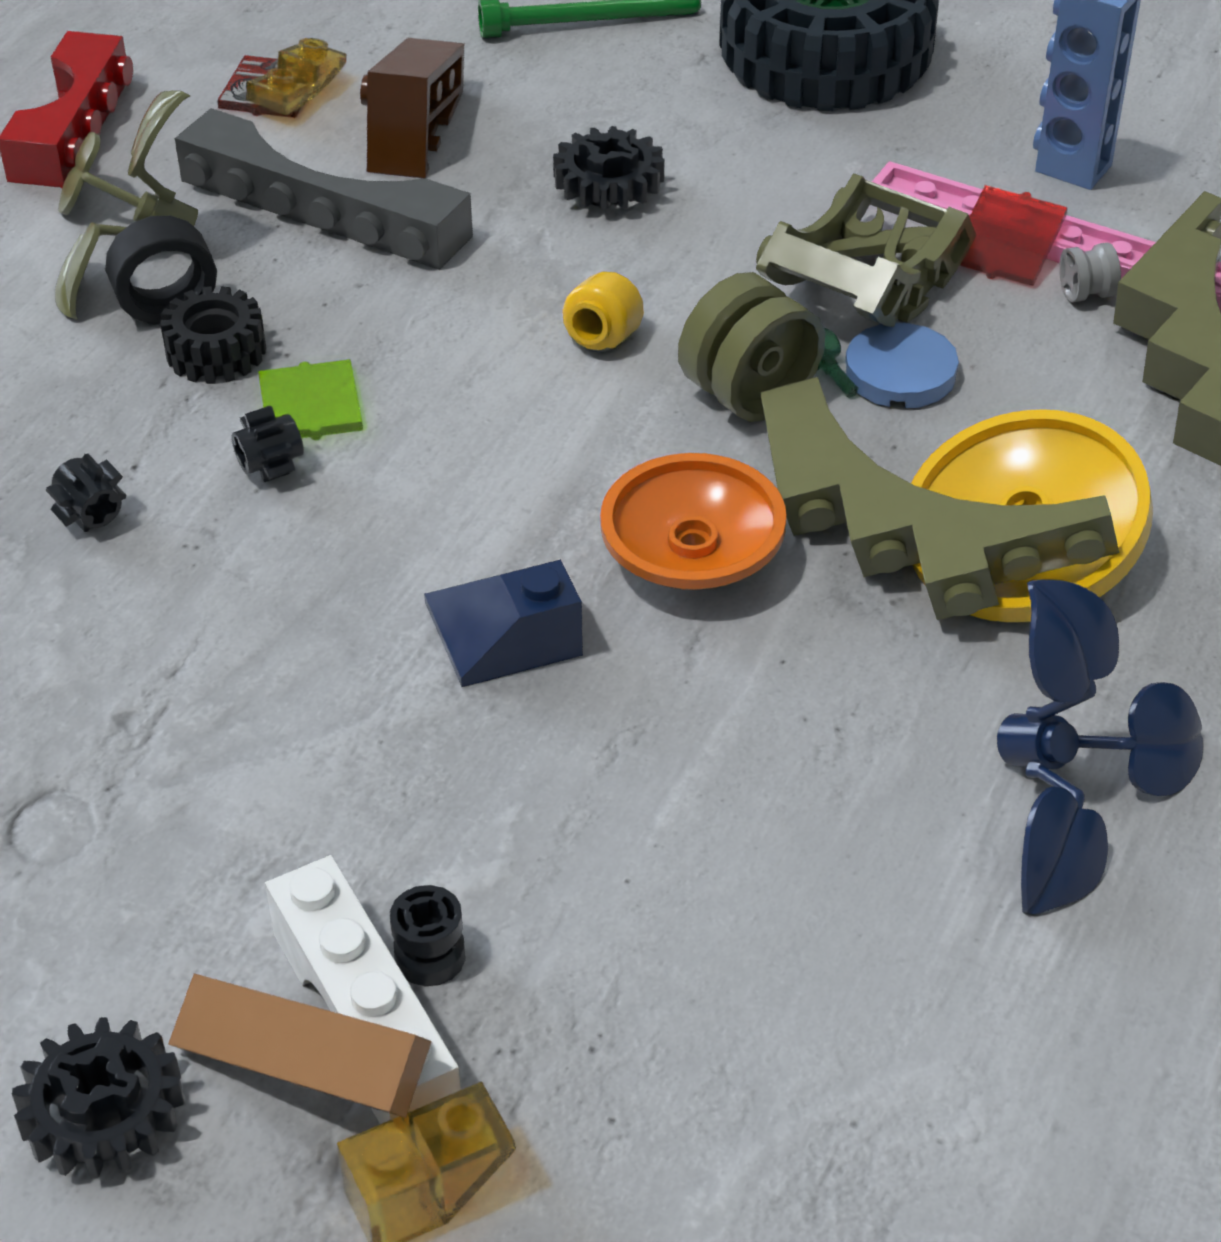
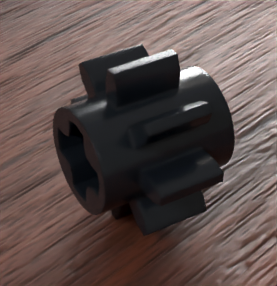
[231,405,304,483]
[46,453,127,532]

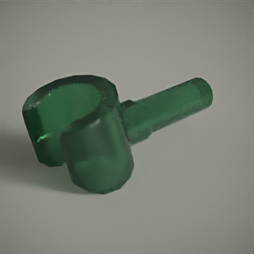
[817,328,858,398]

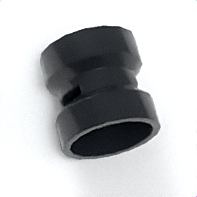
[390,885,466,987]

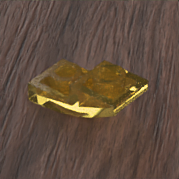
[246,38,347,115]

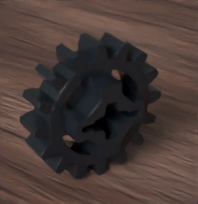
[553,126,665,211]
[12,1017,185,1179]

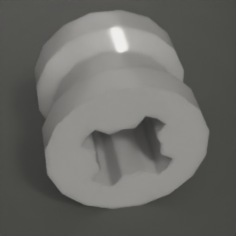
[1059,243,1121,303]

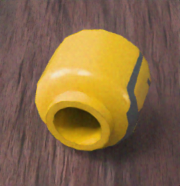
[562,272,644,352]

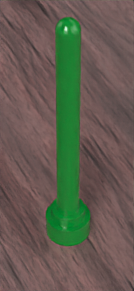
[478,0,702,38]

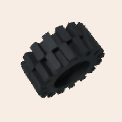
[160,286,266,384]

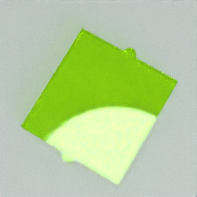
[258,359,363,440]

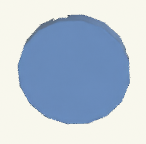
[845,322,959,408]

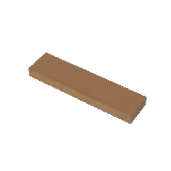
[168,973,432,1118]

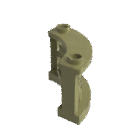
[756,173,977,327]

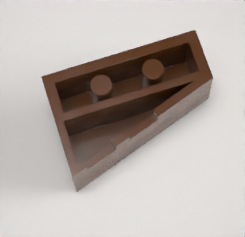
[360,38,465,178]

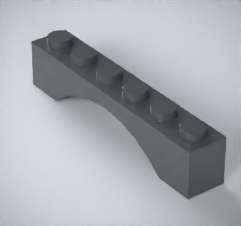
[174,108,473,270]

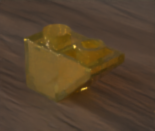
[337,1081,516,1242]

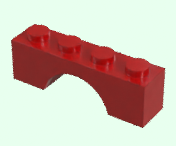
[0,31,133,188]

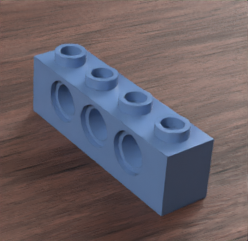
[1033,0,1141,190]

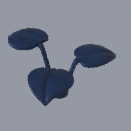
[997,580,1204,914]

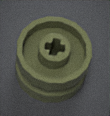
[678,272,826,422]

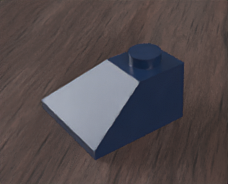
[424,559,583,687]

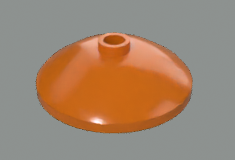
[600,453,786,590]

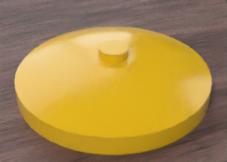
[911,409,1153,622]

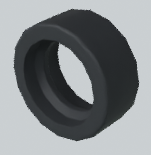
[105,215,217,325]

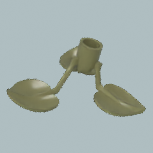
[54,90,198,319]

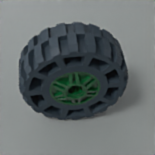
[719,0,939,111]

